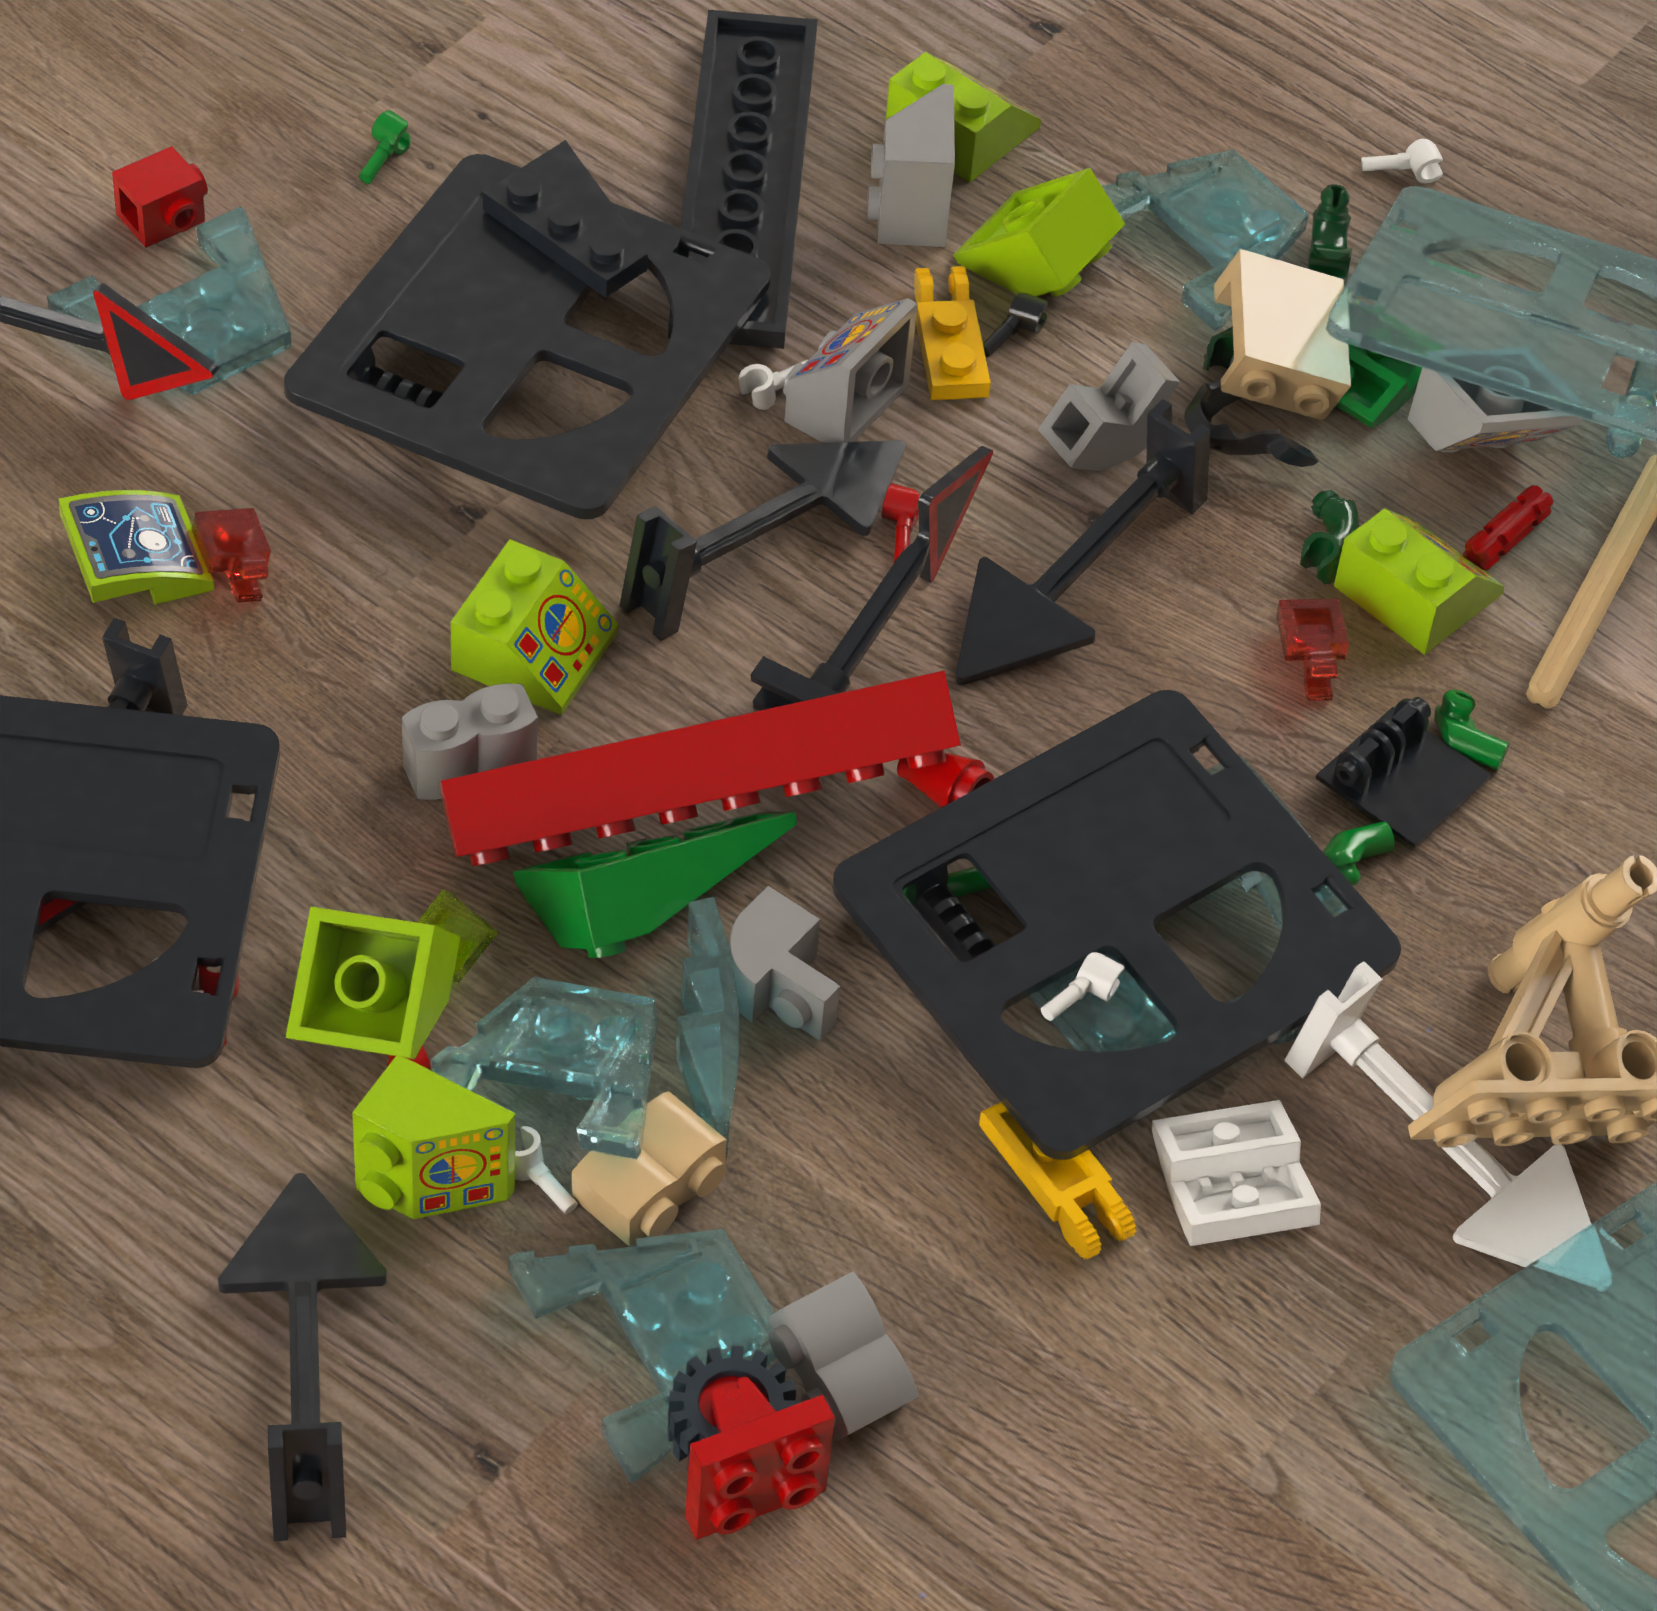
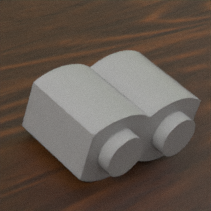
[402,684,538,800]
[769,1271,920,1442]

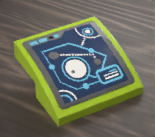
[58,490,215,605]

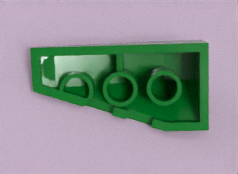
[513,812,797,958]

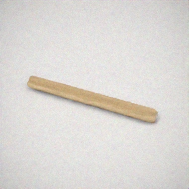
[1526,454,1657,709]

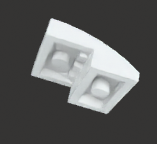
[1152,1100,1321,1246]

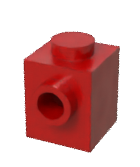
[112,146,208,248]

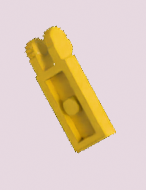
[914,266,991,400]
[979,1102,1137,1260]

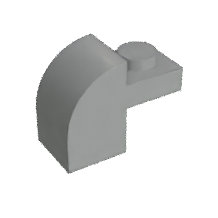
[1038,342,1180,471]
[727,886,840,1041]

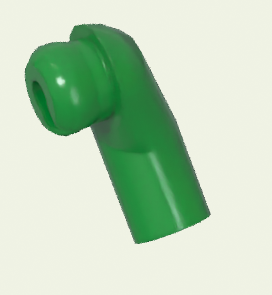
[1434,689,1510,771]
[1323,821,1394,888]

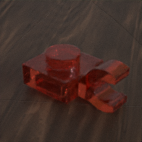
[191,508,271,603]
[1276,599,1349,701]

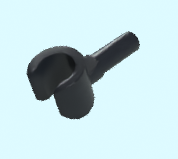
[983,293,1048,357]

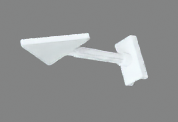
[1284,961,1611,1294]

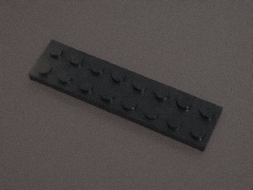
[668,10,818,349]

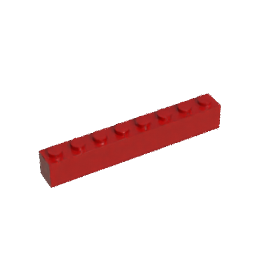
[439,670,961,867]

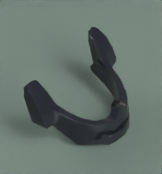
[1184,379,1319,467]

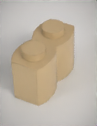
[572,1091,727,1247]

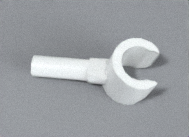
[1361,139,1443,184]
[739,360,808,410]
[1041,952,1124,1021]
[515,1126,578,1215]

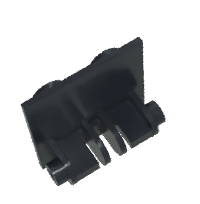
[1316,697,1491,848]

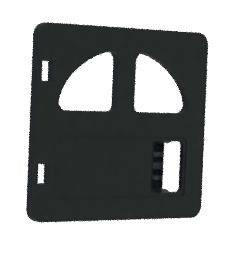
[284,154,771,519]
[832,690,1401,1160]
[0,695,280,1068]

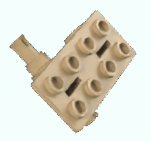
[1408,855,1657,1148]

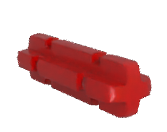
[1463,485,1554,571]

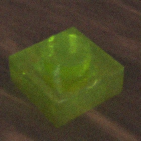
[417,889,499,984]

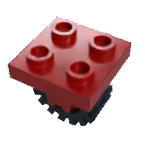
[667,1346,835,1540]

